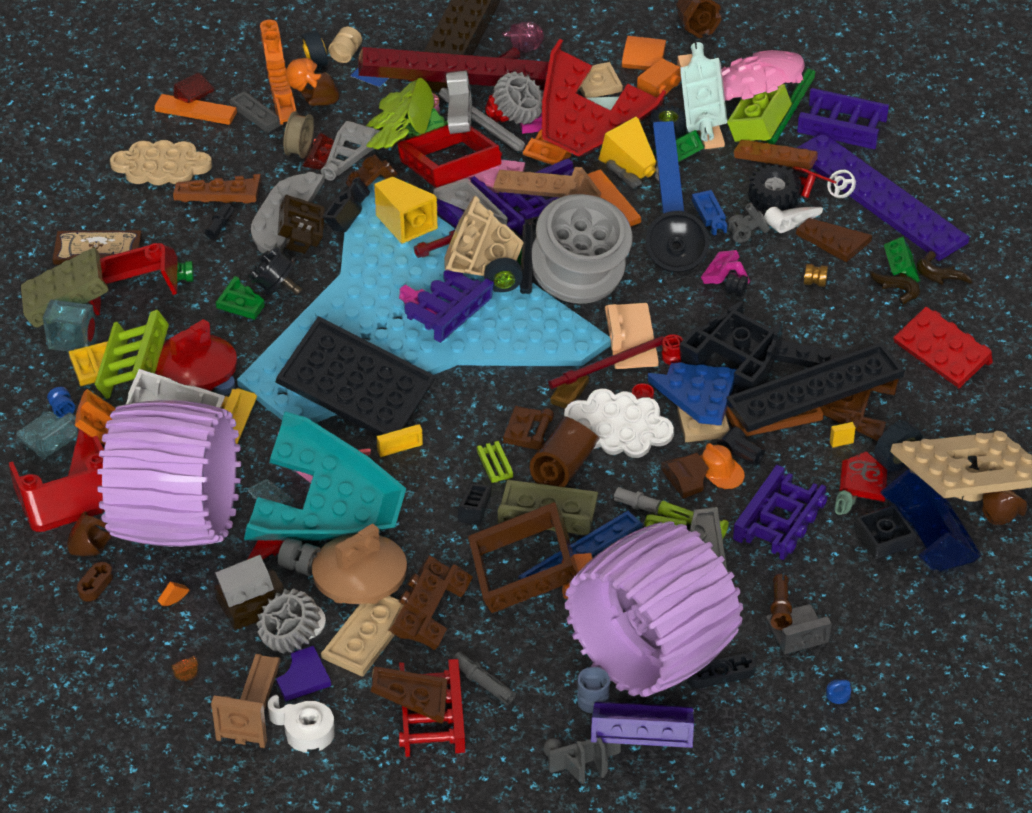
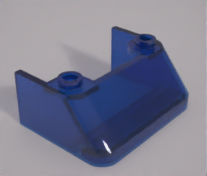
[881,469,982,572]

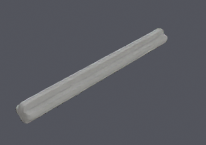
[439,88,525,152]

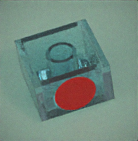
[42,299,98,351]

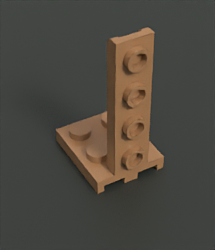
[493,167,601,197]
[211,654,281,748]

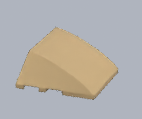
[444,196,524,279]

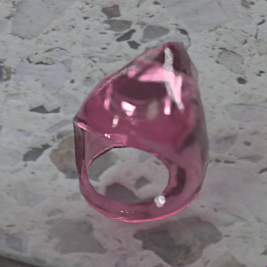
[502,21,544,52]

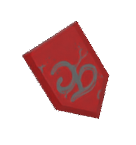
[839,451,887,502]

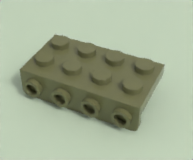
[21,247,108,328]
[498,480,598,535]

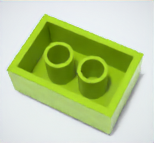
[727,84,792,142]

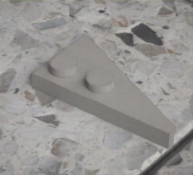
[433,178,508,225]

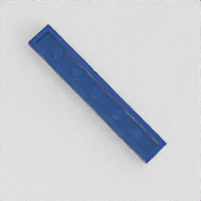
[653,121,684,214]
[518,511,643,580]

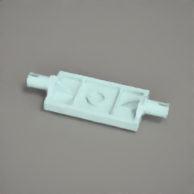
[680,42,728,141]

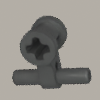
[727,203,770,243]

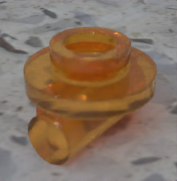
[171,656,198,681]

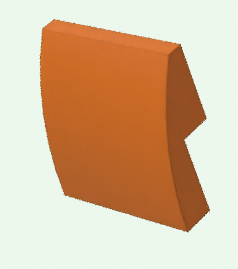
[622,36,666,70]
[522,129,572,165]
[75,389,116,446]

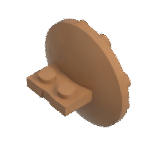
[312,523,407,604]

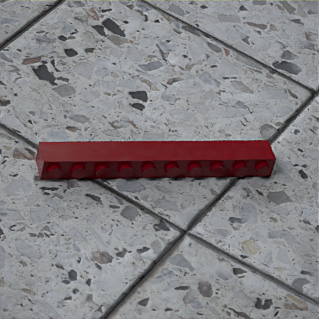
[358,47,549,90]

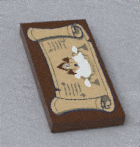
[53,230,142,265]

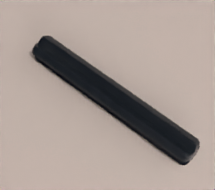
[520,223,534,294]

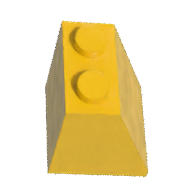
[374,176,438,244]

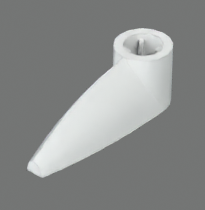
[764,207,823,233]

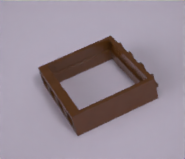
[468,502,578,613]

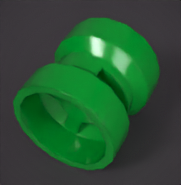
[177,261,194,282]

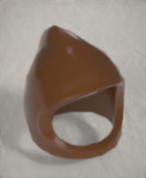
[301,72,340,106]
[982,490,1027,525]
[67,511,112,556]

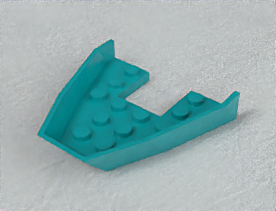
[244,411,406,540]

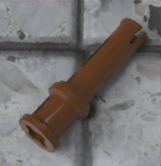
[770,574,792,631]

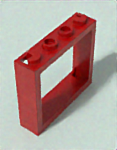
[397,125,502,188]

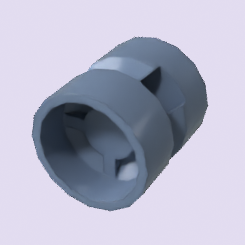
[577,667,610,714]

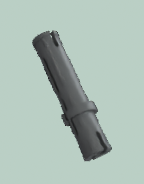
[452,651,516,705]

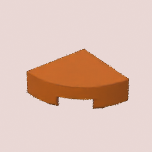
[157,581,190,606]

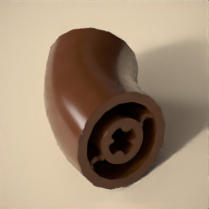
[529,416,600,487]

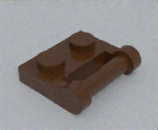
[503,406,554,450]

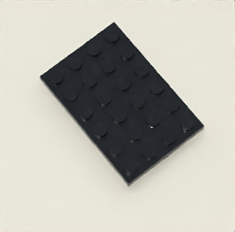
[275,316,435,436]

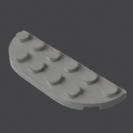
[251,172,325,254]

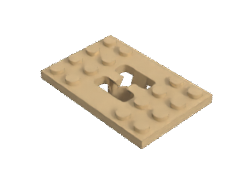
[890,431,1032,501]

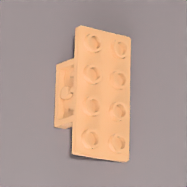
[605,303,659,369]

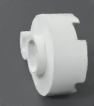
[268,695,335,752]

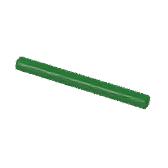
[766,68,816,145]

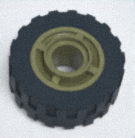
[874,420,923,472]

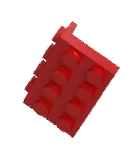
[893,307,993,388]

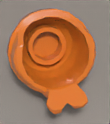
[286,58,321,92]

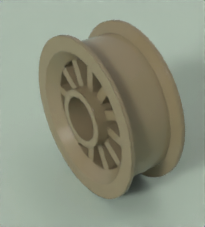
[283,111,314,158]

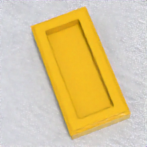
[377,424,423,457]

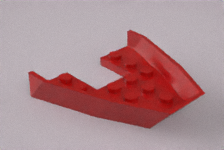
[542,39,666,157]

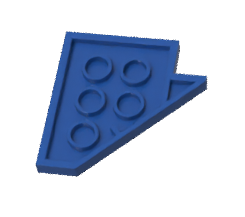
[648,362,737,426]

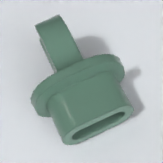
[835,490,857,515]

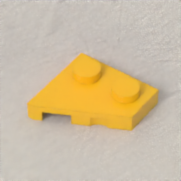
[69,341,108,387]

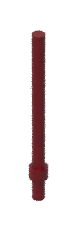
[548,336,664,389]

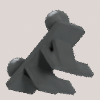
[543,737,621,784]

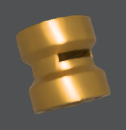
[804,264,828,287]

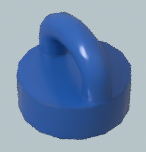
[826,680,851,704]

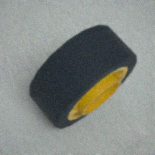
[302,30,328,69]

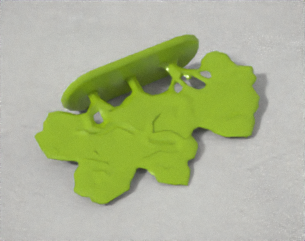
[366,78,434,150]

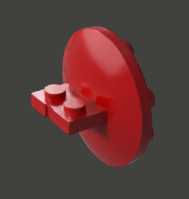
[155,319,237,391]

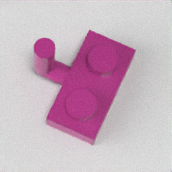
[701,250,750,284]

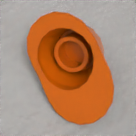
[700,443,745,489]

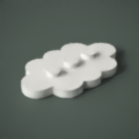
[564,389,674,458]

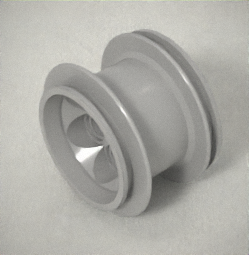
[532,194,632,304]

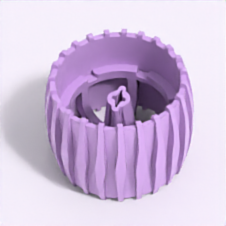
[98,400,241,547]
[565,521,743,697]

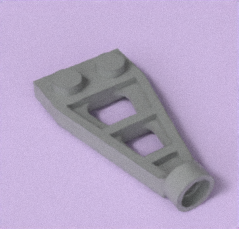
[321,121,381,181]

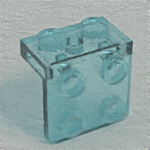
[16,411,78,459]

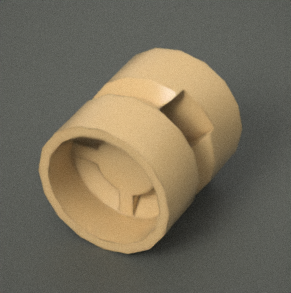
[328,26,362,63]

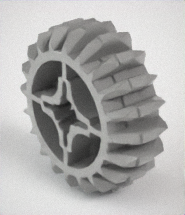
[492,71,544,125]
[256,589,321,654]

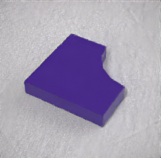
[276,646,331,702]

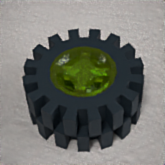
[650,105,686,139]

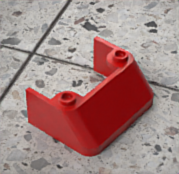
[89,243,177,316]
[9,436,105,532]

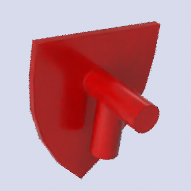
[792,166,837,198]

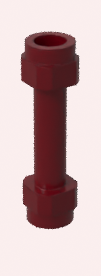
[414,230,455,258]

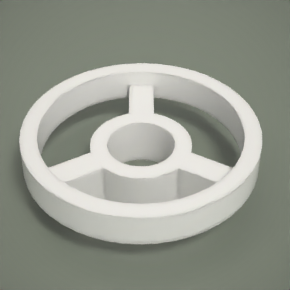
[827,170,856,198]

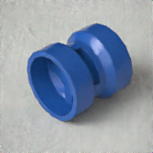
[47,387,75,418]

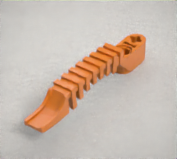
[260,20,296,124]

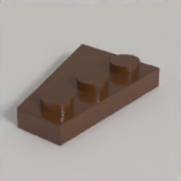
[796,218,872,262]
[370,666,447,724]

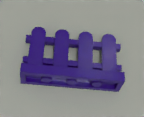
[404,270,494,343]

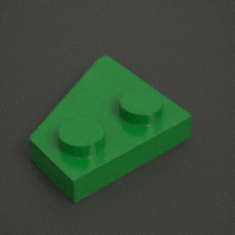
[216,276,265,320]

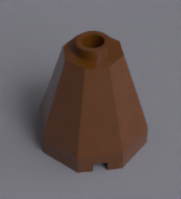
[676,0,722,38]

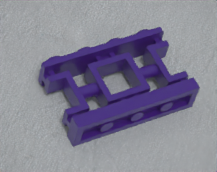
[499,158,574,219]
[733,465,828,560]

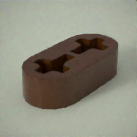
[77,562,113,602]

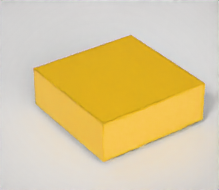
[830,422,856,448]

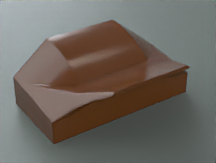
[661,453,709,499]

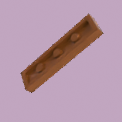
[734,139,818,170]

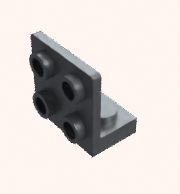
[766,604,831,654]

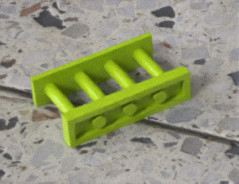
[95,310,169,399]

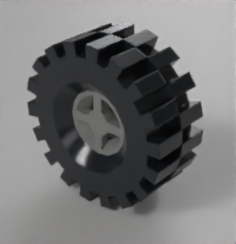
[748,164,801,211]

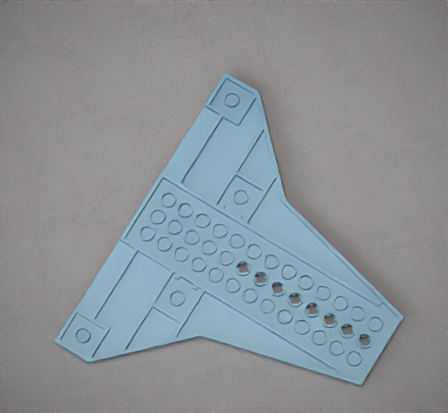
[237,175,612,423]

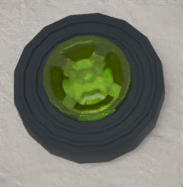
[484,258,523,293]

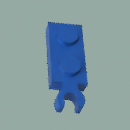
[692,190,727,235]

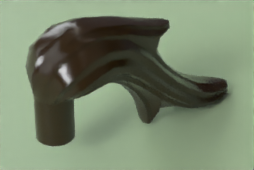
[917,251,972,285]
[869,271,920,305]

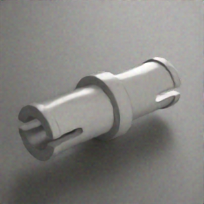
[614,487,662,515]

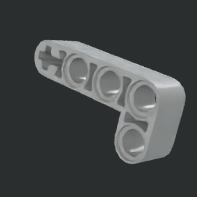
[446,70,472,134]

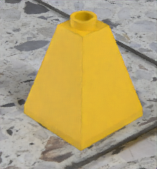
[599,117,656,179]

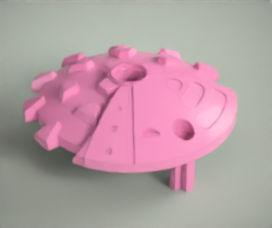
[722,50,805,100]

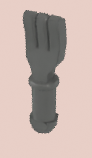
[606,160,642,188]

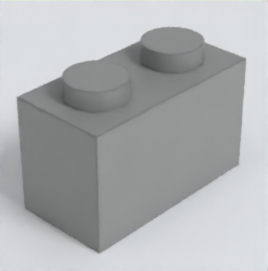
[215,555,274,607]

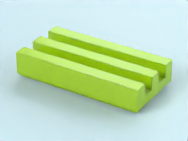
[477,441,513,483]

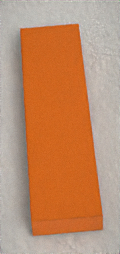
[155,94,237,125]
[587,169,641,226]

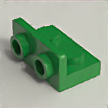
[884,237,920,282]

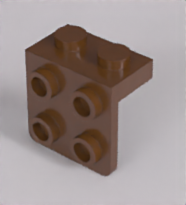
[346,154,398,187]

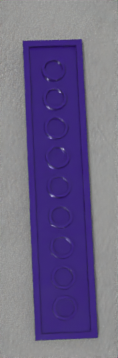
[797,133,969,261]

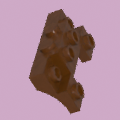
[388,555,473,650]

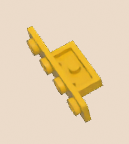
[222,388,257,444]

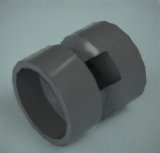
[278,537,321,576]

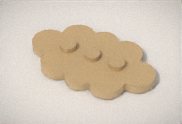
[110,140,212,185]

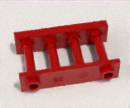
[399,659,465,757]

